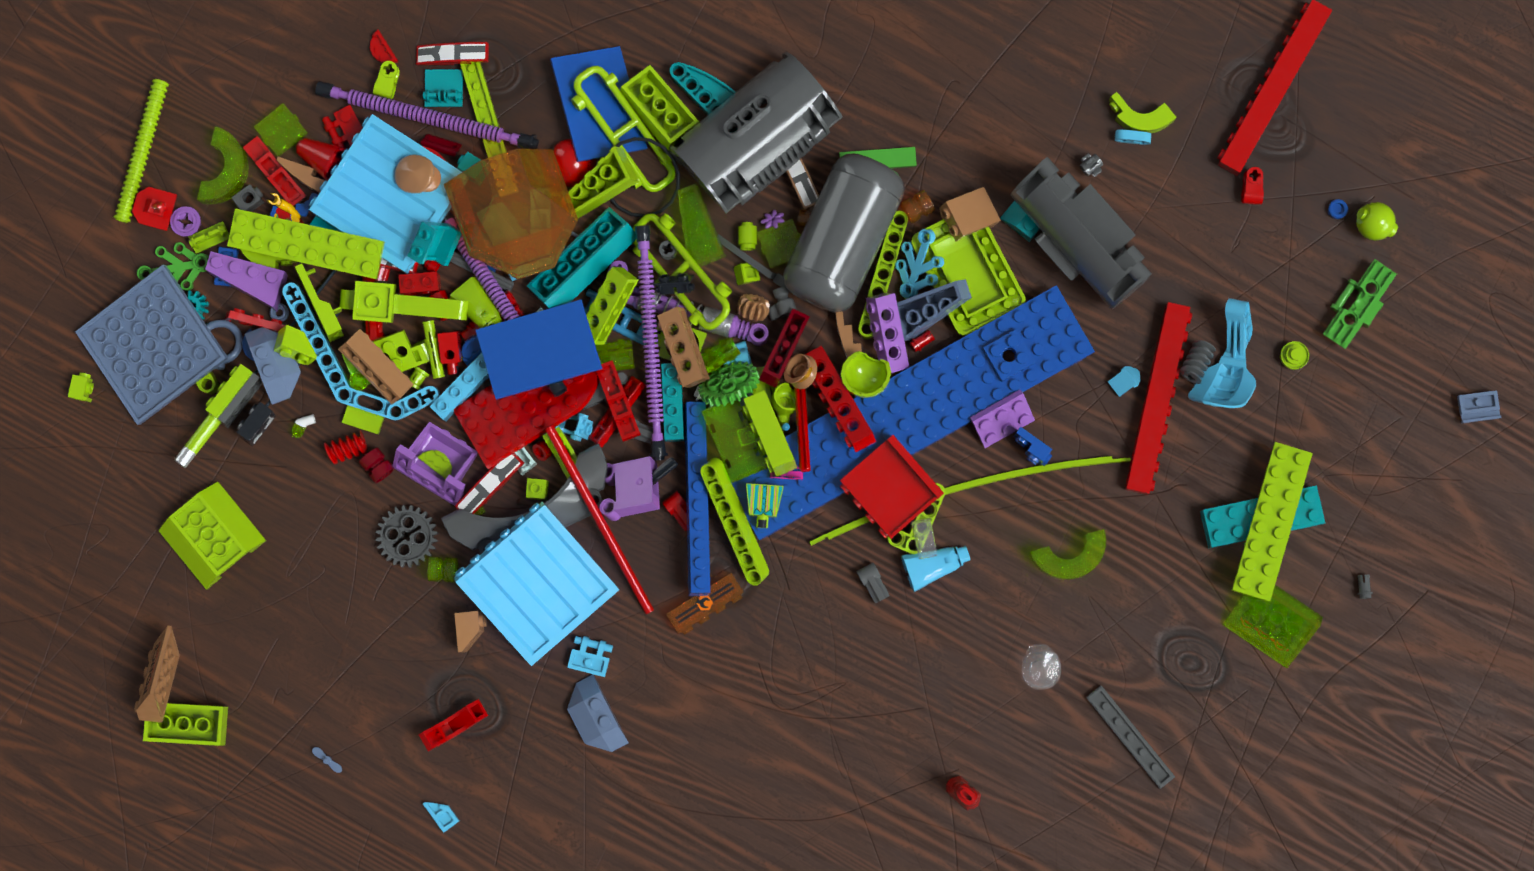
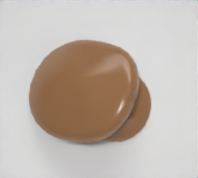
[395,155,441,193]

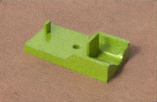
[295,264,344,342]

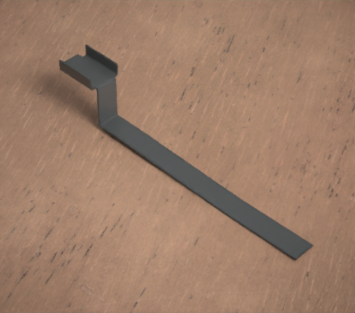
[715,234,785,287]

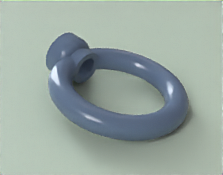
[206,320,243,370]

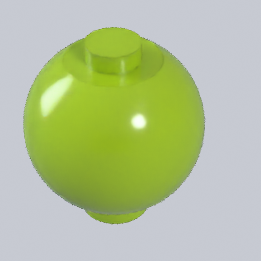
[1356,202,1398,241]

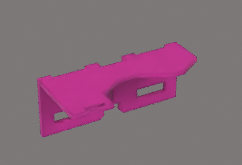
[770,466,803,480]

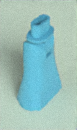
[901,546,971,592]

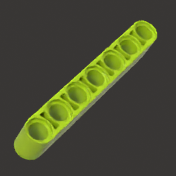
[858,211,908,339]
[339,289,469,320]
[700,458,769,586]

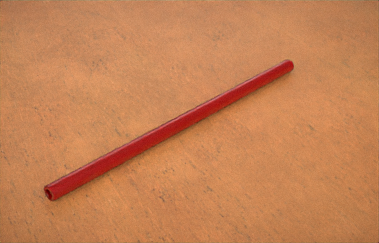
[545,424,654,614]

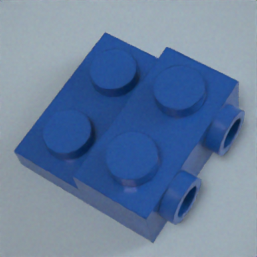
[1013,427,1052,466]

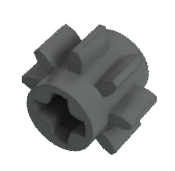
[1079,153,1103,177]

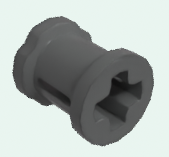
[659,240,677,260]

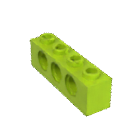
[586,267,639,345]

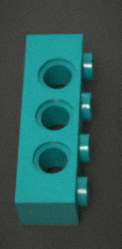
[661,363,685,442]

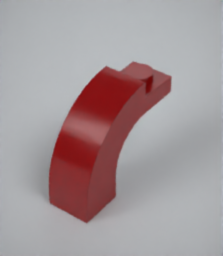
[419,699,489,752]

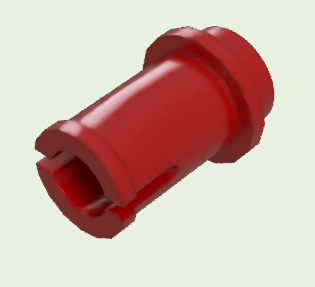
[909,330,935,352]

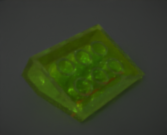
[1223,585,1323,668]

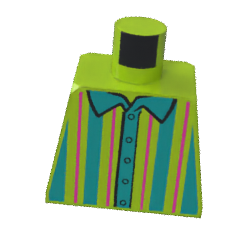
[746,483,784,528]

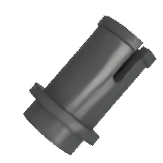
[1357,575,1373,599]

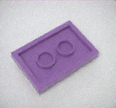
[970,390,1035,448]

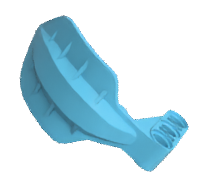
[1188,298,1256,408]

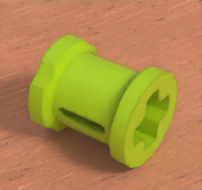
[409,366,429,390]

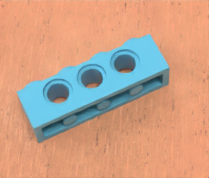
[430,353,489,421]

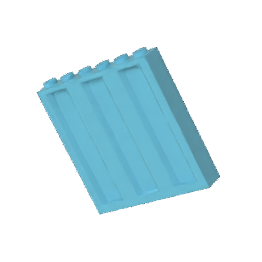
[309,114,470,274]
[454,502,619,666]

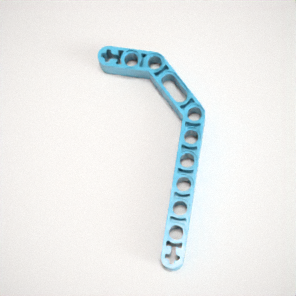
[282,283,440,420]

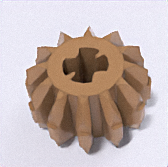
[737,294,770,321]

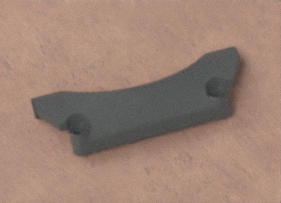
[441,444,608,554]

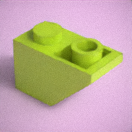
[274,325,317,365]

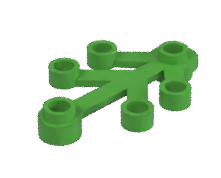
[137,242,209,291]

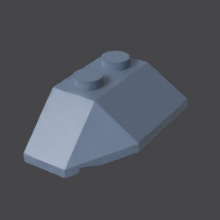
[245,327,301,405]
[567,674,629,752]

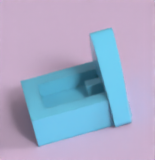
[1108,366,1140,397]

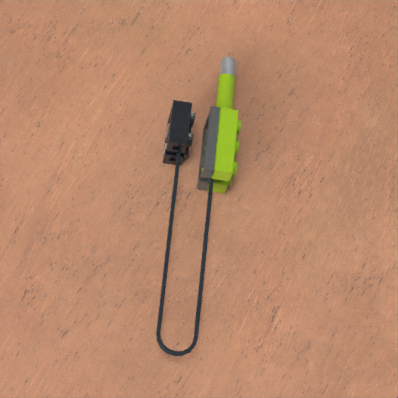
[174,270,363,468]

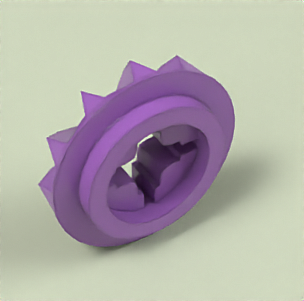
[170,206,201,237]

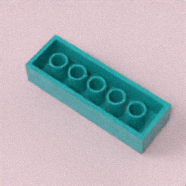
[527,207,636,309]
[1200,485,1325,549]

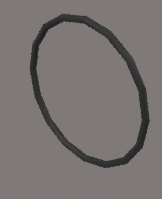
[608,137,680,217]

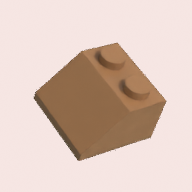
[454,611,487,653]

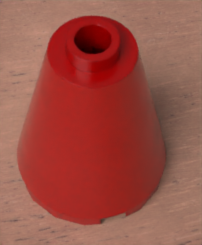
[296,138,346,181]

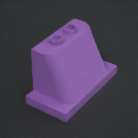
[393,422,478,506]

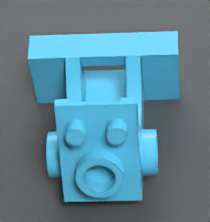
[544,413,593,442]

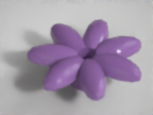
[760,210,785,229]

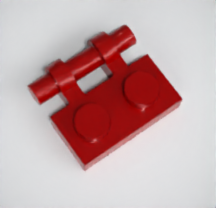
[322,105,363,148]

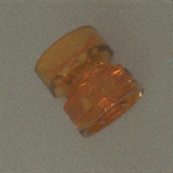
[900,189,935,224]

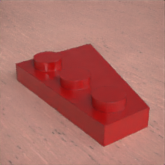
[225,308,285,333]

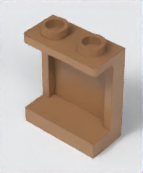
[940,187,1001,241]

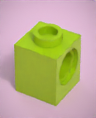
[526,478,549,501]

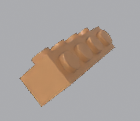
[338,329,414,404]

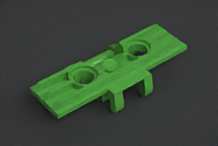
[1323,259,1397,349]

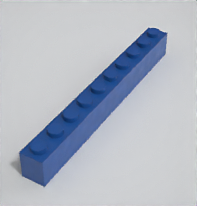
[684,402,711,596]

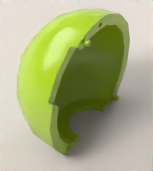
[841,351,891,398]

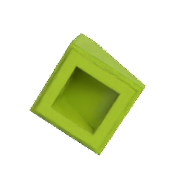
[734,263,760,285]

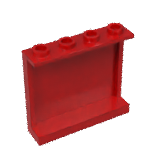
[840,435,944,539]

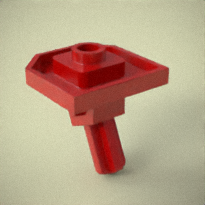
[132,187,177,231]

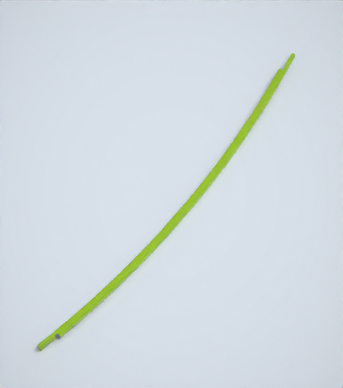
[810,456,1131,546]

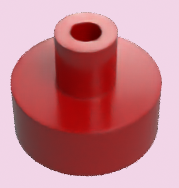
[532,441,552,461]

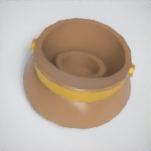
[784,354,817,389]

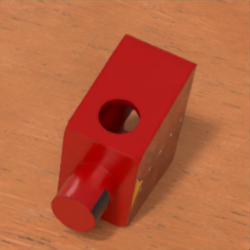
[437,331,463,375]

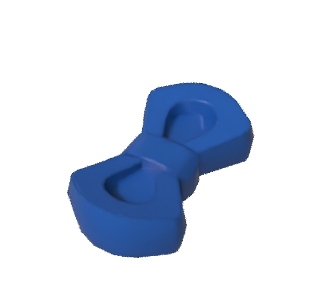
[296,193,318,217]

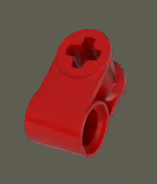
[1241,167,1264,205]

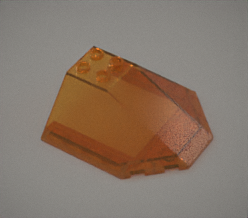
[444,149,578,279]

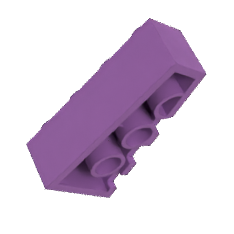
[205,251,288,311]

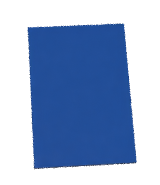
[550,46,647,162]
[476,300,602,400]

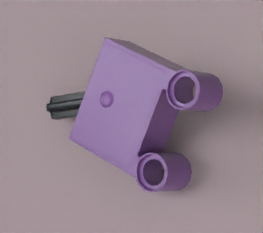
[599,456,678,521]

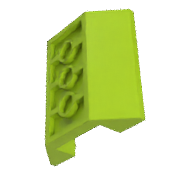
[159,482,267,590]

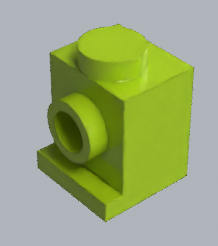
[68,373,94,403]

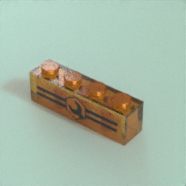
[666,573,744,635]

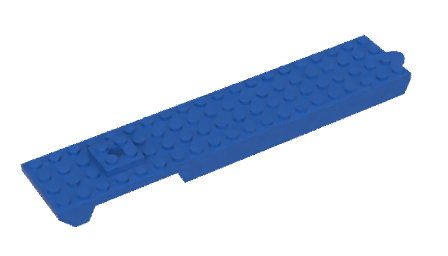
[726,285,1095,540]

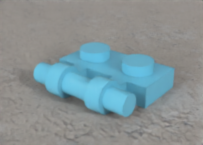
[567,636,613,677]

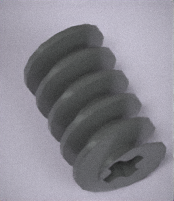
[1180,340,1216,384]

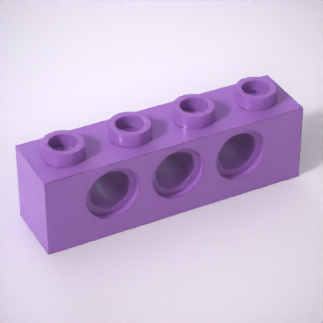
[866,293,909,373]

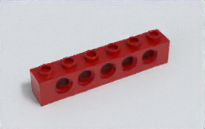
[805,345,876,452]

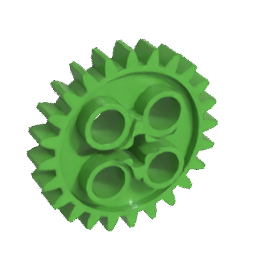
[698,361,760,407]

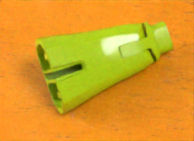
[449,277,502,328]

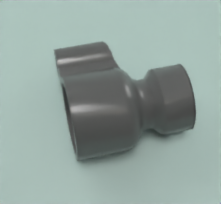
[769,286,797,321]

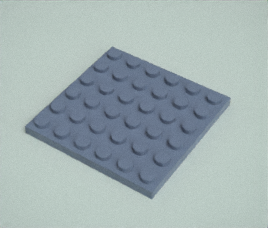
[75,265,228,425]

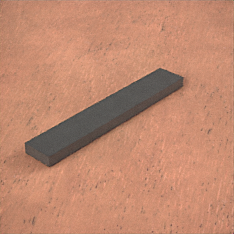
[1086,685,1175,789]

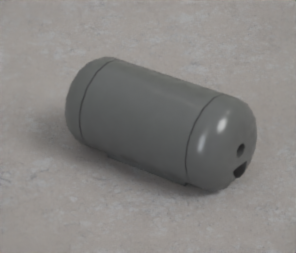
[783,153,905,313]

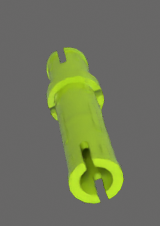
[422,320,445,379]

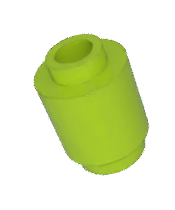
[738,222,757,251]

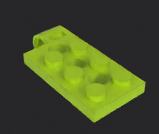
[342,329,430,389]

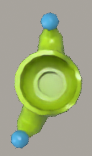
[770,382,796,431]

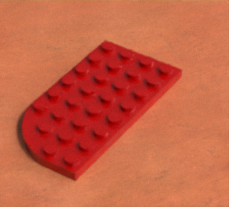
[454,371,599,469]

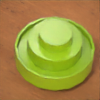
[1280,341,1309,370]

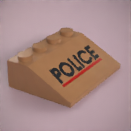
[134,626,180,723]

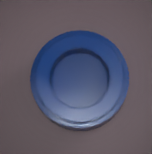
[1328,199,1348,219]

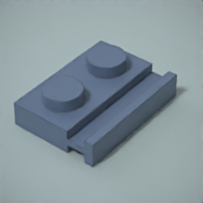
[1457,391,1501,424]

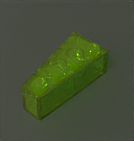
[678,184,726,271]

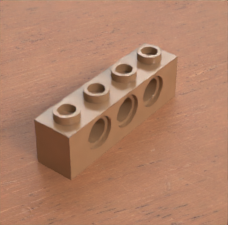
[657,307,710,388]

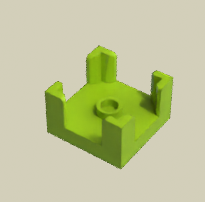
[353,281,396,323]

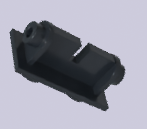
[653,273,695,295]

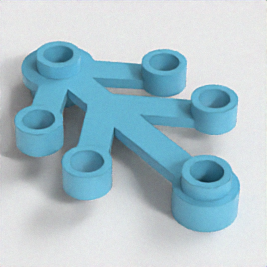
[895,229,944,299]

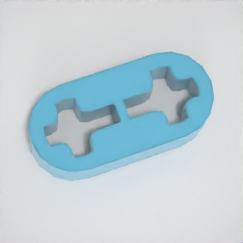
[1115,130,1152,145]

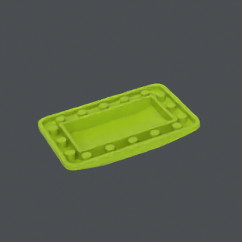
[911,219,1026,336]

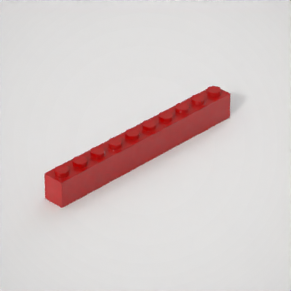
[1217,0,1332,176]
[1125,302,1192,495]

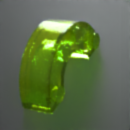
[197,126,249,204]
[1029,529,1106,580]

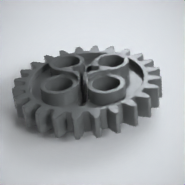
[375,505,439,568]

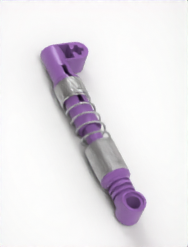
[608,261,768,346]

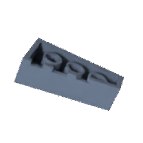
[897,279,972,341]

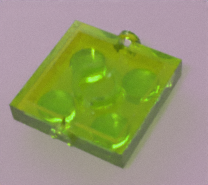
[254,103,308,157]
[757,219,801,269]

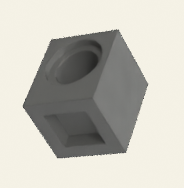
[232,184,265,212]

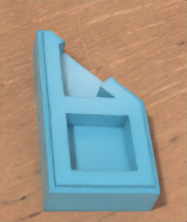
[423,802,460,833]

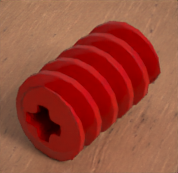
[324,430,367,464]

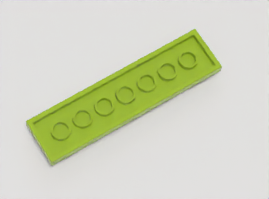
[227,209,385,279]
[1231,442,1313,602]

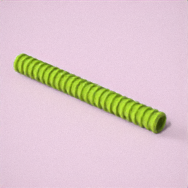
[114,79,169,223]

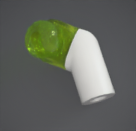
[292,414,316,438]

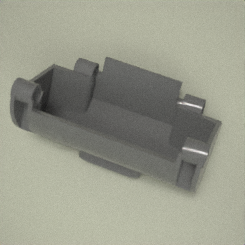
[669,52,843,213]
[1010,157,1152,310]

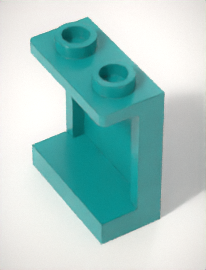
[407,222,462,266]

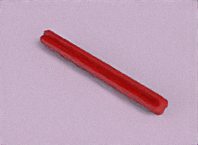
[794,387,811,472]

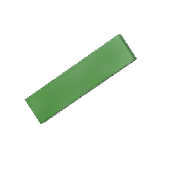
[839,147,917,169]

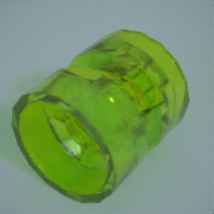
[428,557,458,583]

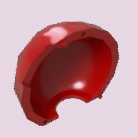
[549,139,596,187]

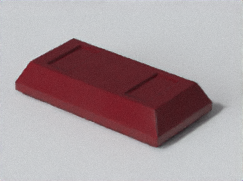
[421,134,462,156]

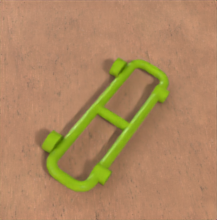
[571,66,675,192]
[632,213,732,330]

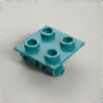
[423,69,463,107]

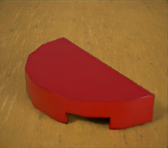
[370,29,399,63]

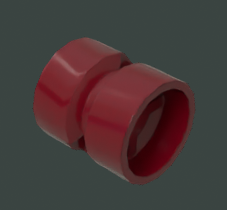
[359,447,395,484]

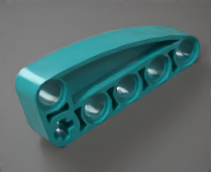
[670,62,753,133]

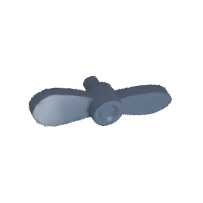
[312,747,342,773]

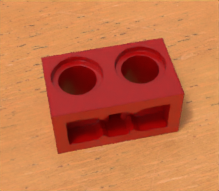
[399,271,441,296]

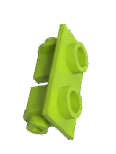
[189,221,229,254]

